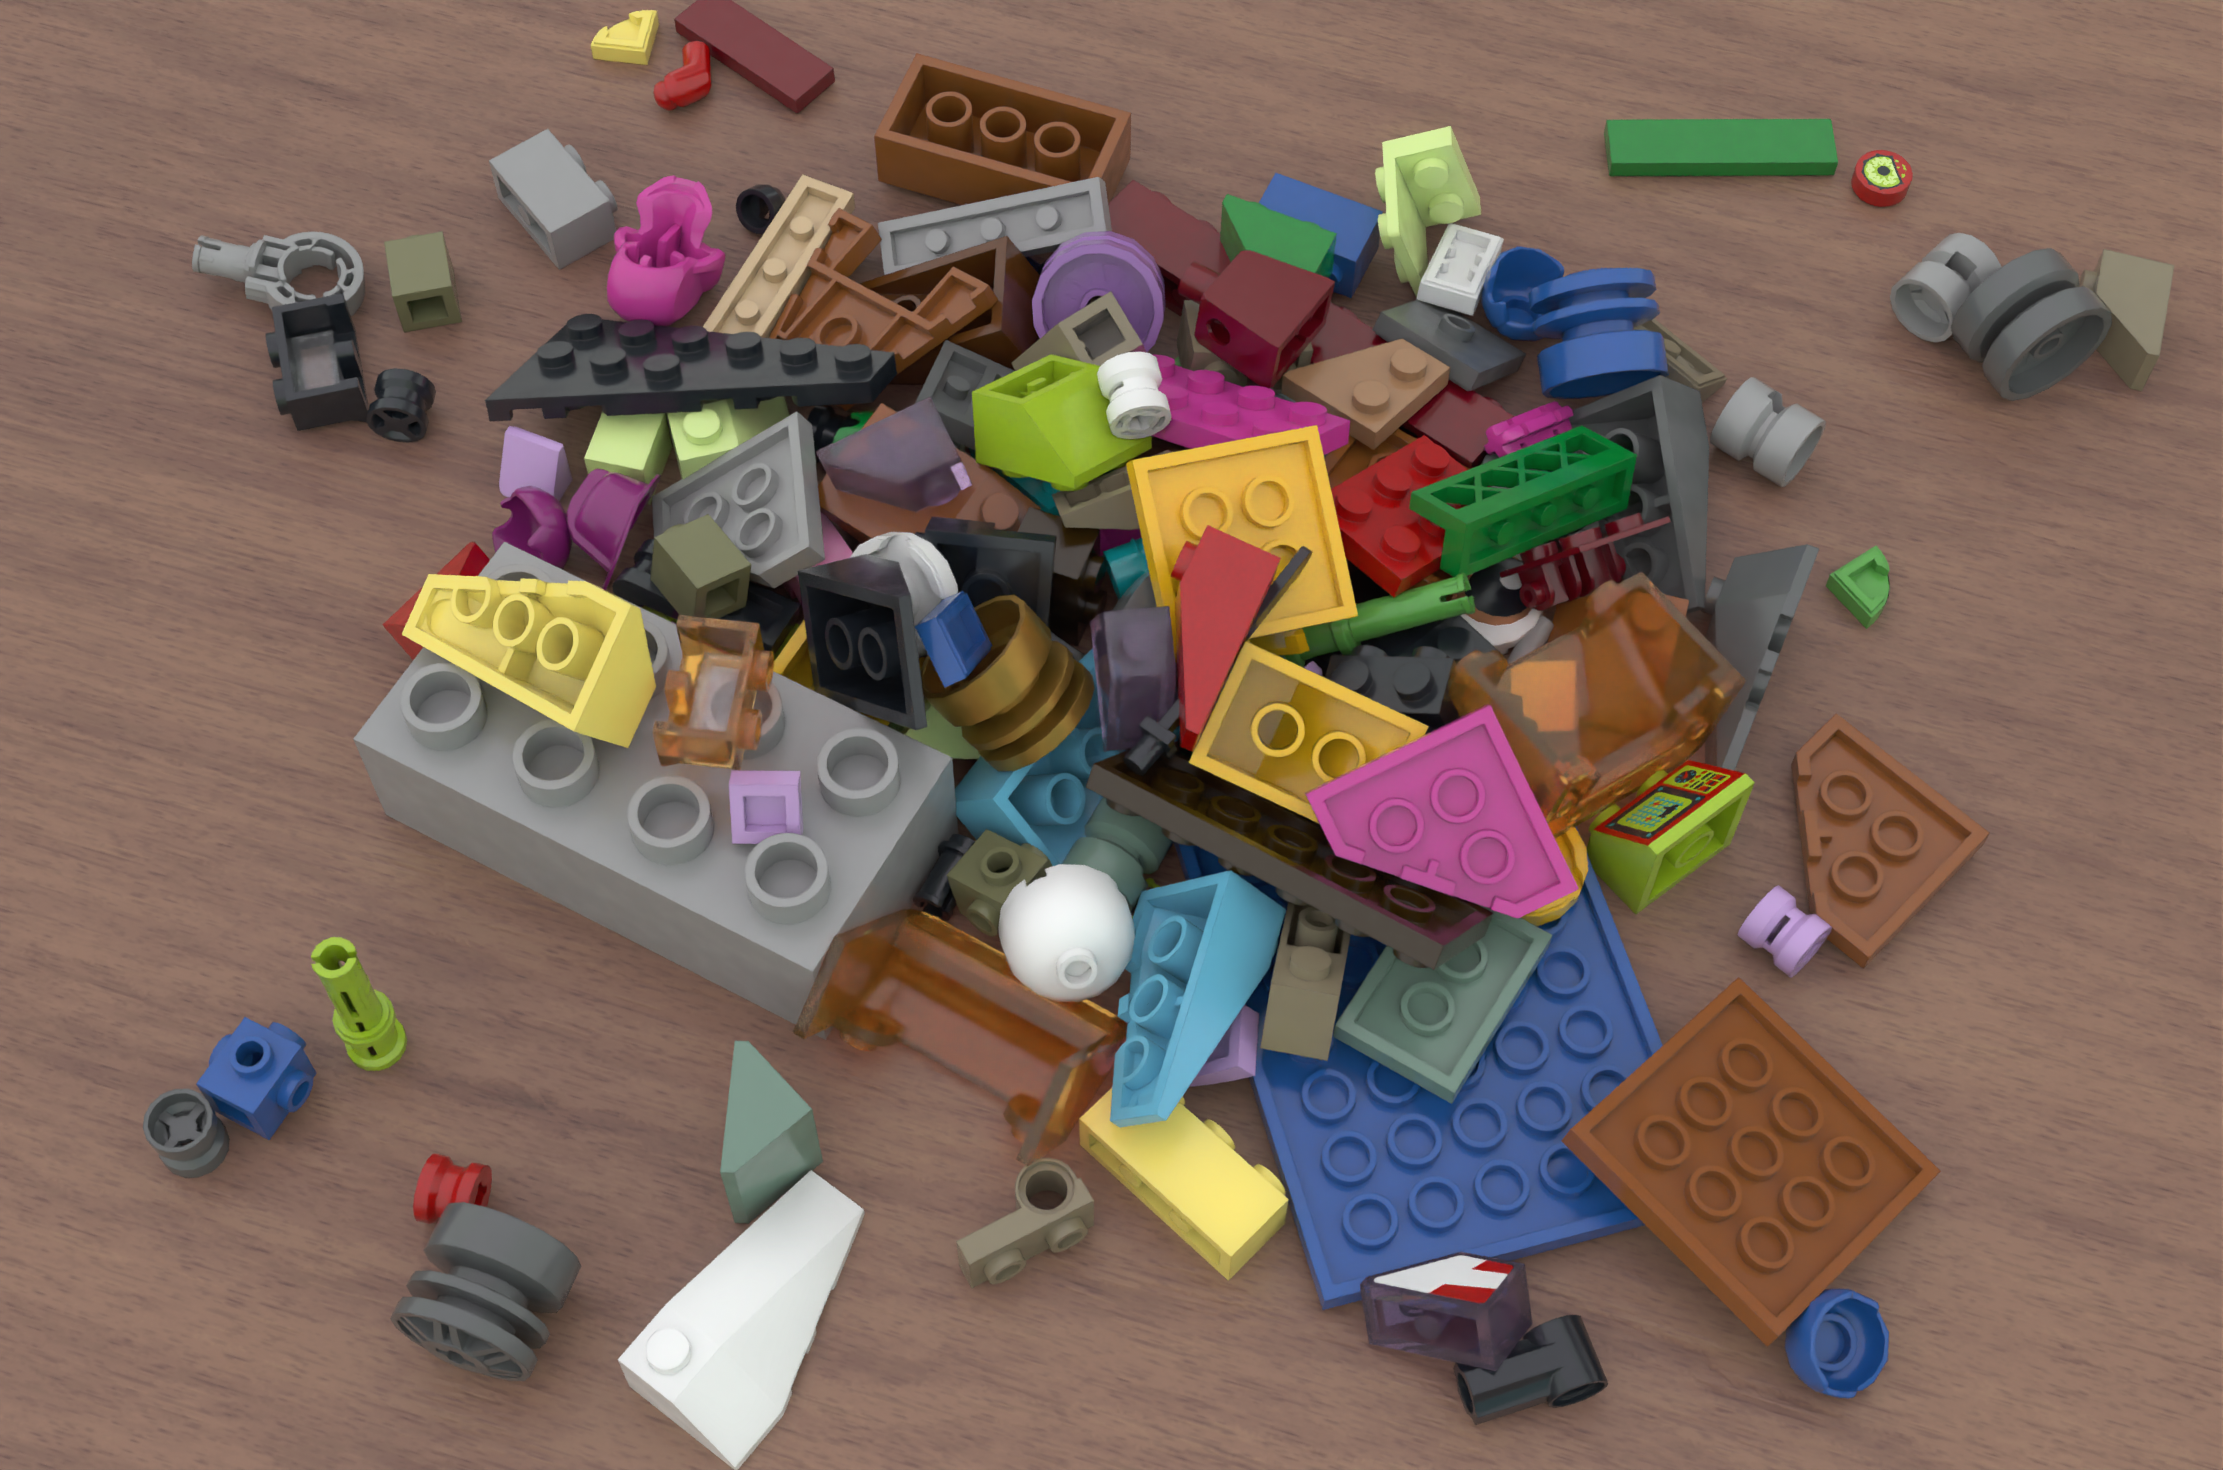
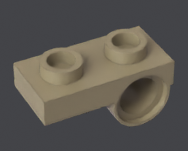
[956,1158,1094,1288]

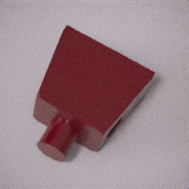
[1178,250,1335,389]

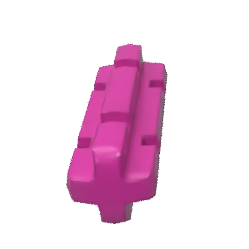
[1484,401,1574,458]

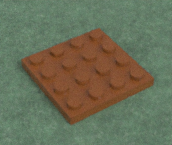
[1561,977,1941,1347]

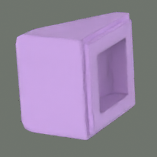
[499,426,572,501]

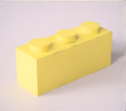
[1079,1088,1289,1281]

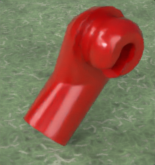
[653,41,712,111]

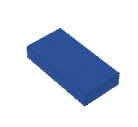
[915,591,992,688]

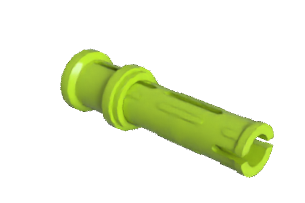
[311,937,407,1071]

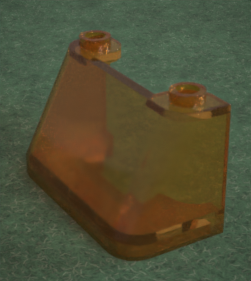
[1448,571,1747,839]

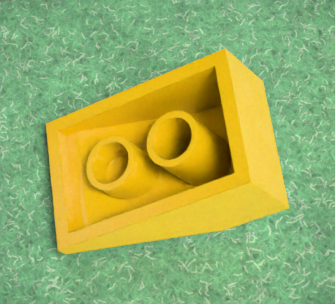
[1189,641,1429,823]

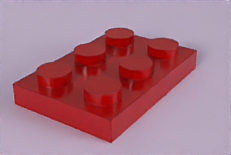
[1331,435,1491,597]

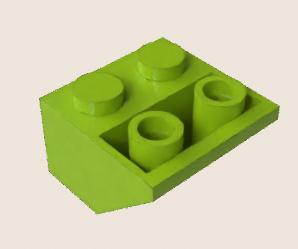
[972,354,1152,491]

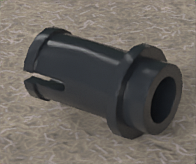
[913,834,975,921]

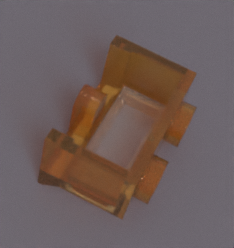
[652,615,774,770]

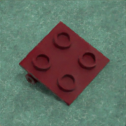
[1499,513,1671,611]

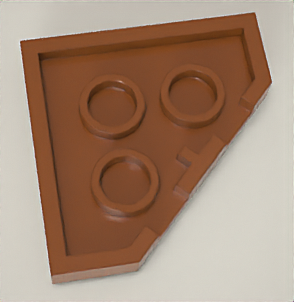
[1791,713,1990,969]

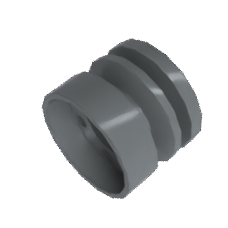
[390,1202,581,1381]

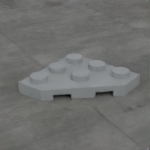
[652,411,825,588]

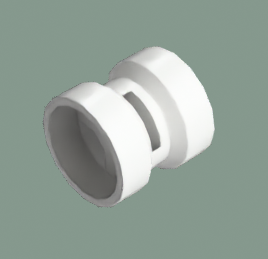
[1097,352,1172,439]

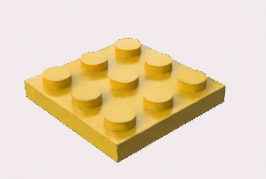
[1126,425,1358,656]

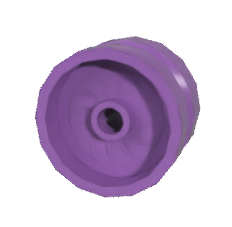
[1032,231,1166,352]

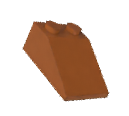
[818,403,1041,544]

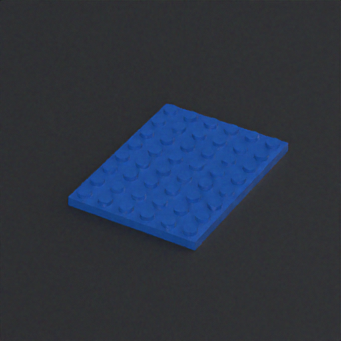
[1174,732,1663,1310]

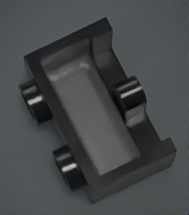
[265,293,369,431]

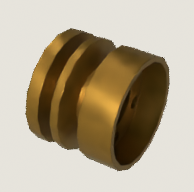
[920,595,1095,771]

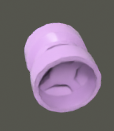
[1737,885,1832,978]

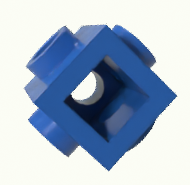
[196,1017,317,1140]

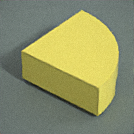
[591,10,659,65]

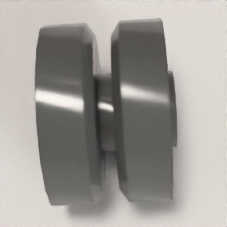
[1951,248,2112,401]

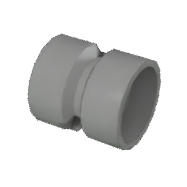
[1890,233,2002,342]
[1710,377,1826,488]

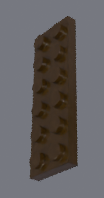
[1086,748,1494,970]

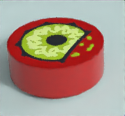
[1851,150,1913,207]

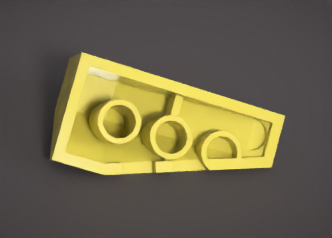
[402,574,656,748]

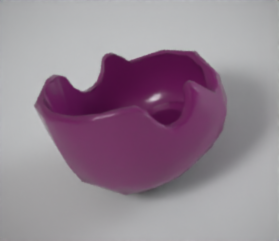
[492,486,572,570]

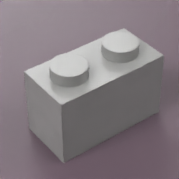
[489,129,618,270]

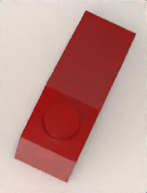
[1170,525,1281,752]

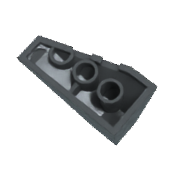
[1569,375,1709,615]
[1701,544,1819,771]

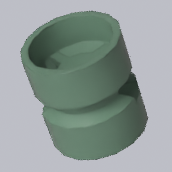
[1062,797,1174,913]

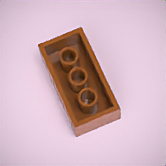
[874,53,1131,205]

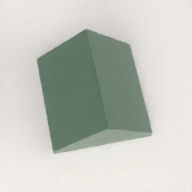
[720,1041,823,1224]

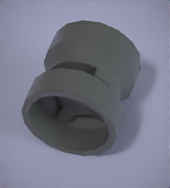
[143,1089,230,1178]

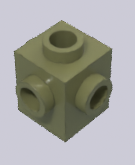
[946,829,1052,937]

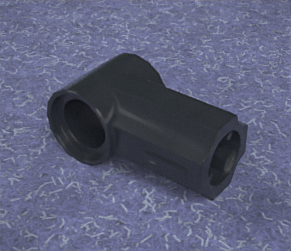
[1453,1315,1608,1425]

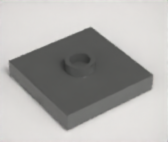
[1372,300,1526,391]

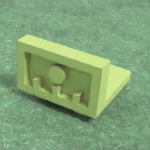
[1375,126,1481,298]

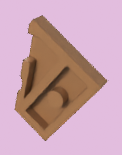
[1281,339,1450,450]

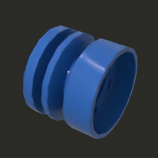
[1528,268,1669,399]

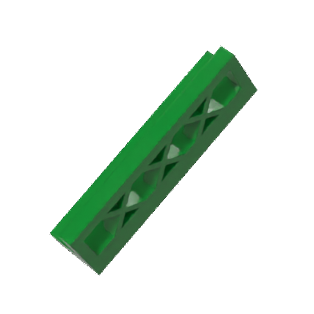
[1409,425,1637,577]

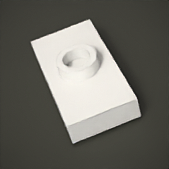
[1416,223,1504,316]

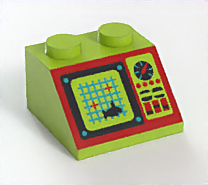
[1586,760,1755,915]

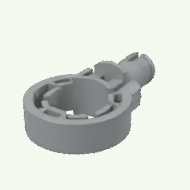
[192,232,365,316]

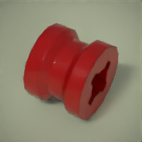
[413,1154,492,1224]

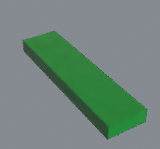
[1604,119,1838,176]

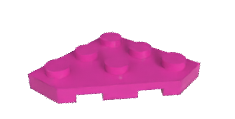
[1305,705,1579,919]

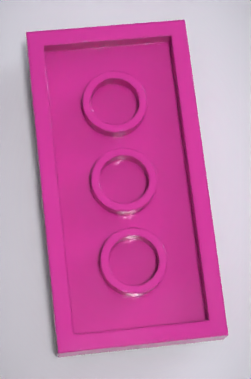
[1151,355,1350,455]

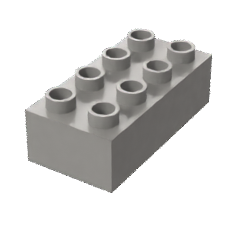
[353,542,958,1040]

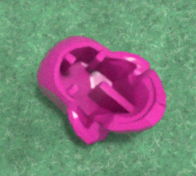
[607,175,726,327]

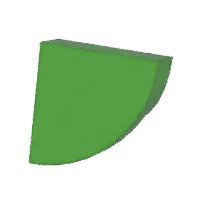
[1826,546,1890,629]

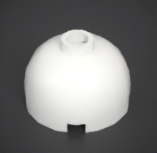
[998,864,1135,1002]

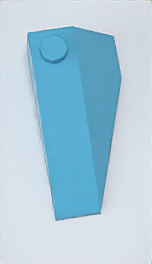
[955,642,1128,866]
[1110,870,1286,1128]

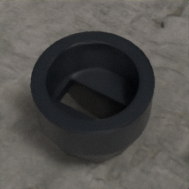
[736,184,786,234]

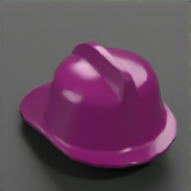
[566,469,661,590]

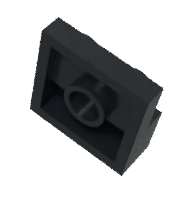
[915,517,1057,629]
[1325,645,1468,734]

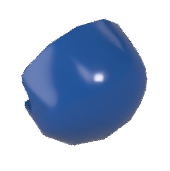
[1481,246,1564,342]
[1785,1288,1889,1399]

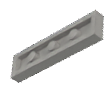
[878,177,1112,275]

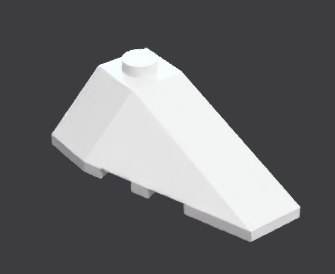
[618,1170,865,1470]

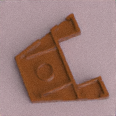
[769,208,998,411]

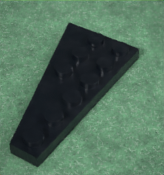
[485,314,897,422]

